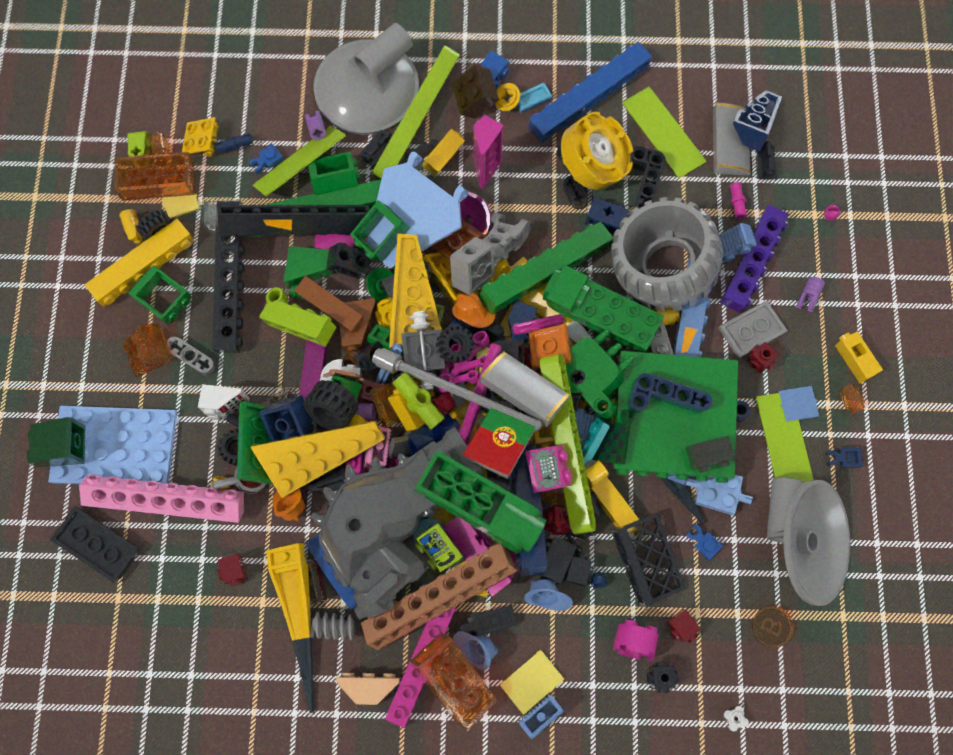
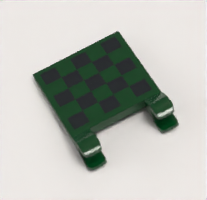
[592,407,635,465]

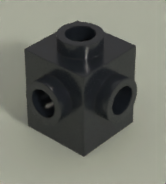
[647,662,678,693]

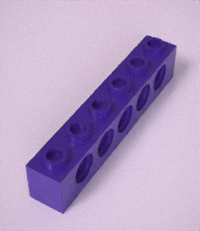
[720,204,788,313]

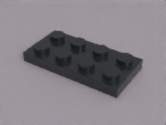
[50,506,141,584]

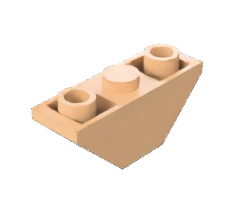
[336,673,401,705]

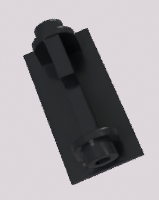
[358,129,392,167]
[756,141,777,180]

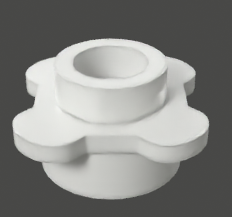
[724,706,749,731]

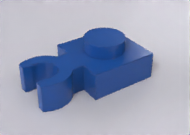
[249,144,284,174]
[685,524,723,561]

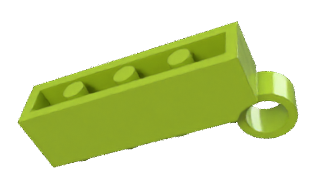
[259,287,336,347]

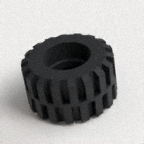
[303,380,359,430]

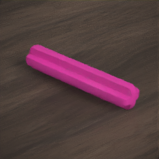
[512,314,564,335]

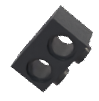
[326,243,370,279]

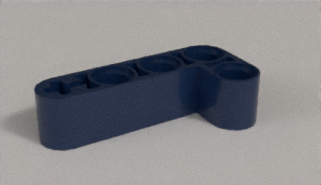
[627,373,713,413]

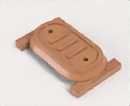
[323,369,364,382]

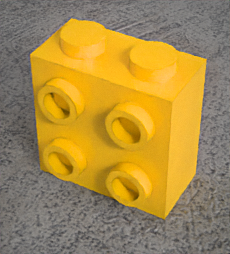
[388,376,435,431]

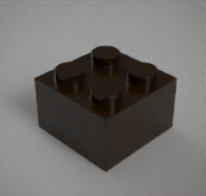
[452,64,499,119]

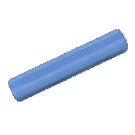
[376,343,403,384]

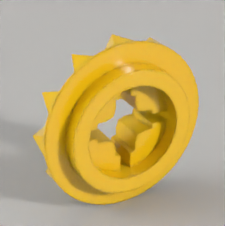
[495,83,521,112]

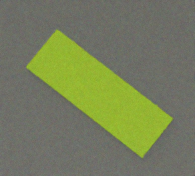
[622,87,707,178]
[253,126,346,197]
[756,393,814,482]

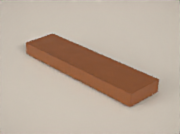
[294,276,364,333]

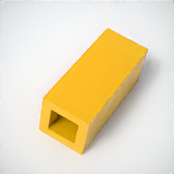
[422,129,465,177]
[835,331,883,384]

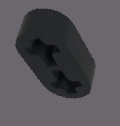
[563,175,588,209]

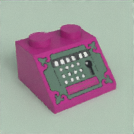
[525,445,572,493]

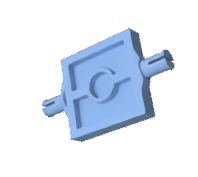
[685,475,753,516]

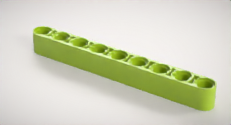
[372,45,460,179]
[540,354,596,534]

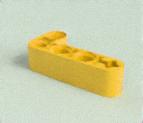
[586,460,642,535]

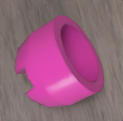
[823,205,840,221]

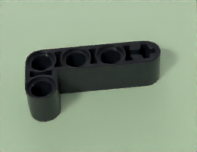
[630,146,665,209]

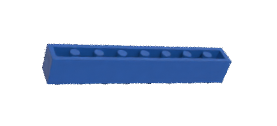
[528,42,652,143]

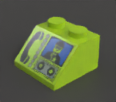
[415,523,462,572]

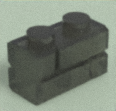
[686,436,735,473]

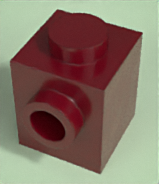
[218,553,248,587]
[666,609,701,643]

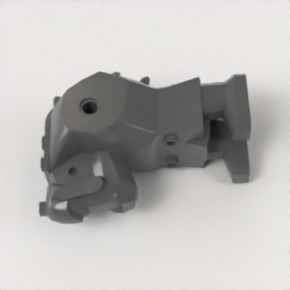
[311,427,485,619]

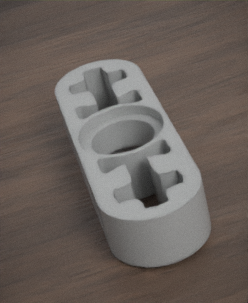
[165,337,215,375]

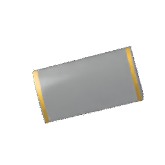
[713,102,750,175]
[480,352,570,427]

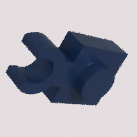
[825,447,863,468]

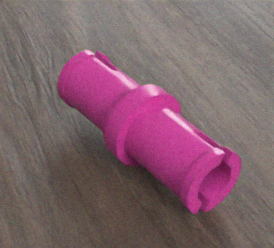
[730,182,747,220]

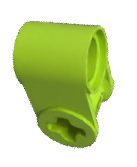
[127,131,151,168]

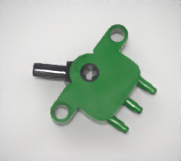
[565,330,634,419]

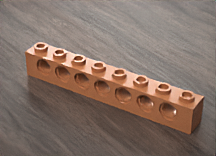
[361,544,517,650]

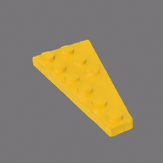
[389,234,442,350]
[251,421,385,498]

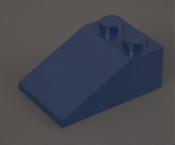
[259,395,312,441]

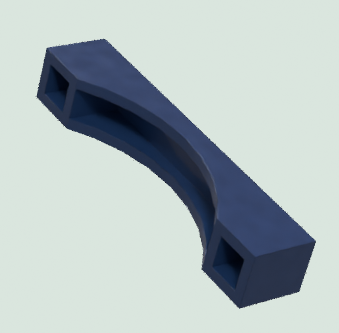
[480,300,538,414]

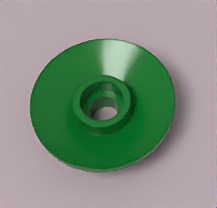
[366,268,394,303]

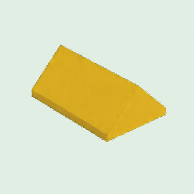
[423,251,479,306]

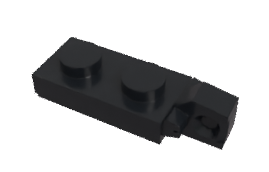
[459,605,517,636]

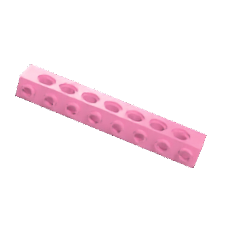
[79,474,244,523]

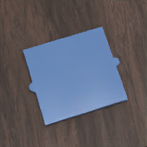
[778,386,819,421]

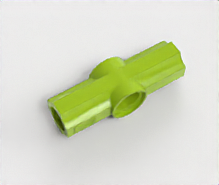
[392,372,445,429]

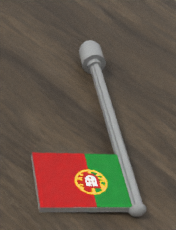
[372,348,542,478]

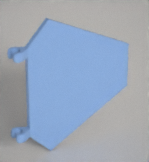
[367,152,468,269]

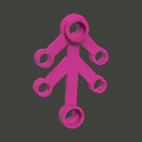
[437,331,490,392]

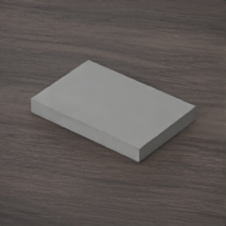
[718,300,787,359]

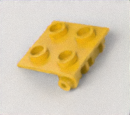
[181,117,218,157]

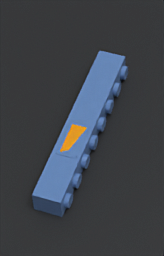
[673,256,712,357]

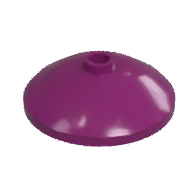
[445,192,491,247]

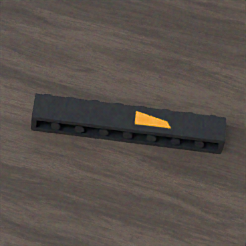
[216,205,370,236]

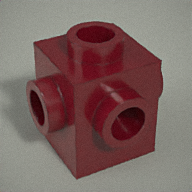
[746,342,779,373]
[543,505,572,536]

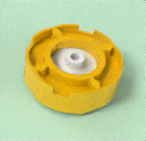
[561,112,633,190]

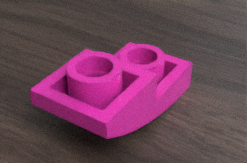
[314,234,355,250]

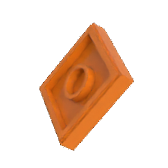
[529,324,571,370]

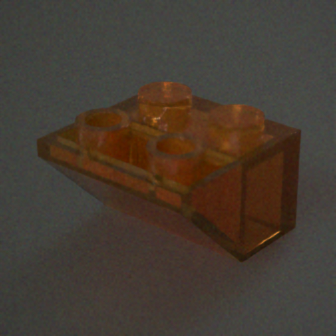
[123,324,172,377]

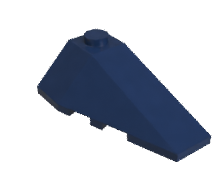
[733,90,782,152]

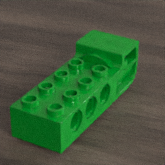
[543,265,664,353]
[414,451,546,553]

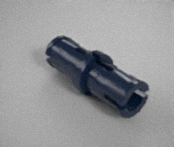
[214,132,253,154]

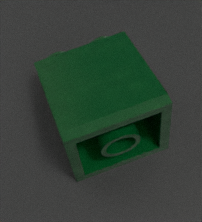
[27,417,86,467]

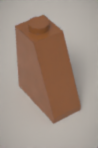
[339,298,377,352]

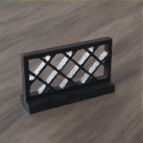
[611,513,686,608]

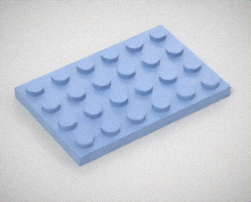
[48,406,177,485]

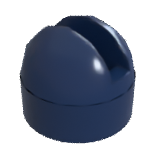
[590,572,607,588]

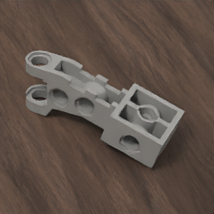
[450,213,531,295]

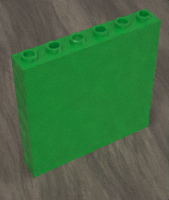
[611,351,738,483]

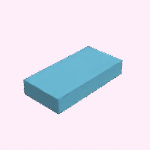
[516,83,552,114]

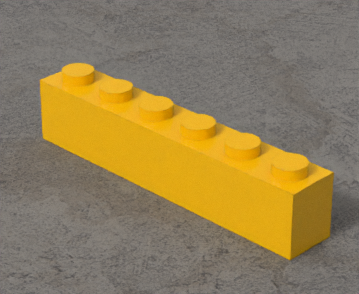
[84,219,195,307]

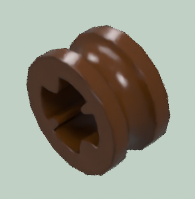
[343,351,359,367]

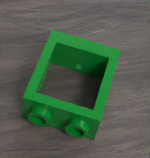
[308,152,360,195]
[350,200,410,262]
[128,265,192,325]

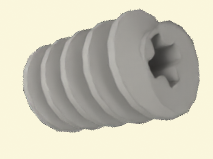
[311,612,356,641]

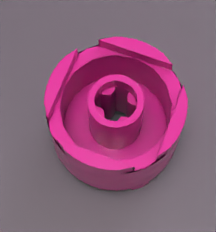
[613,620,659,661]

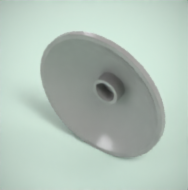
[314,23,419,135]
[766,478,850,606]

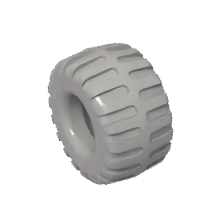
[611,197,723,312]

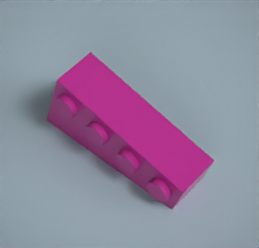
[443,516,516,597]

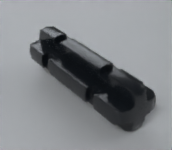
[406,139,439,159]

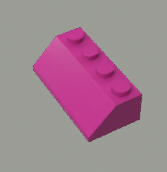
[473,115,504,189]

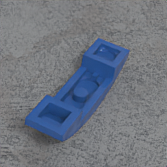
[306,535,357,610]

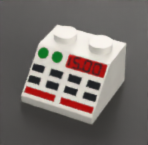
[198,384,250,420]

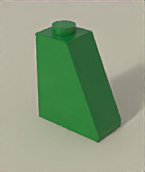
[284,246,334,288]

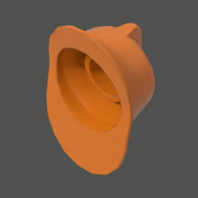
[452,293,495,328]
[272,488,305,522]

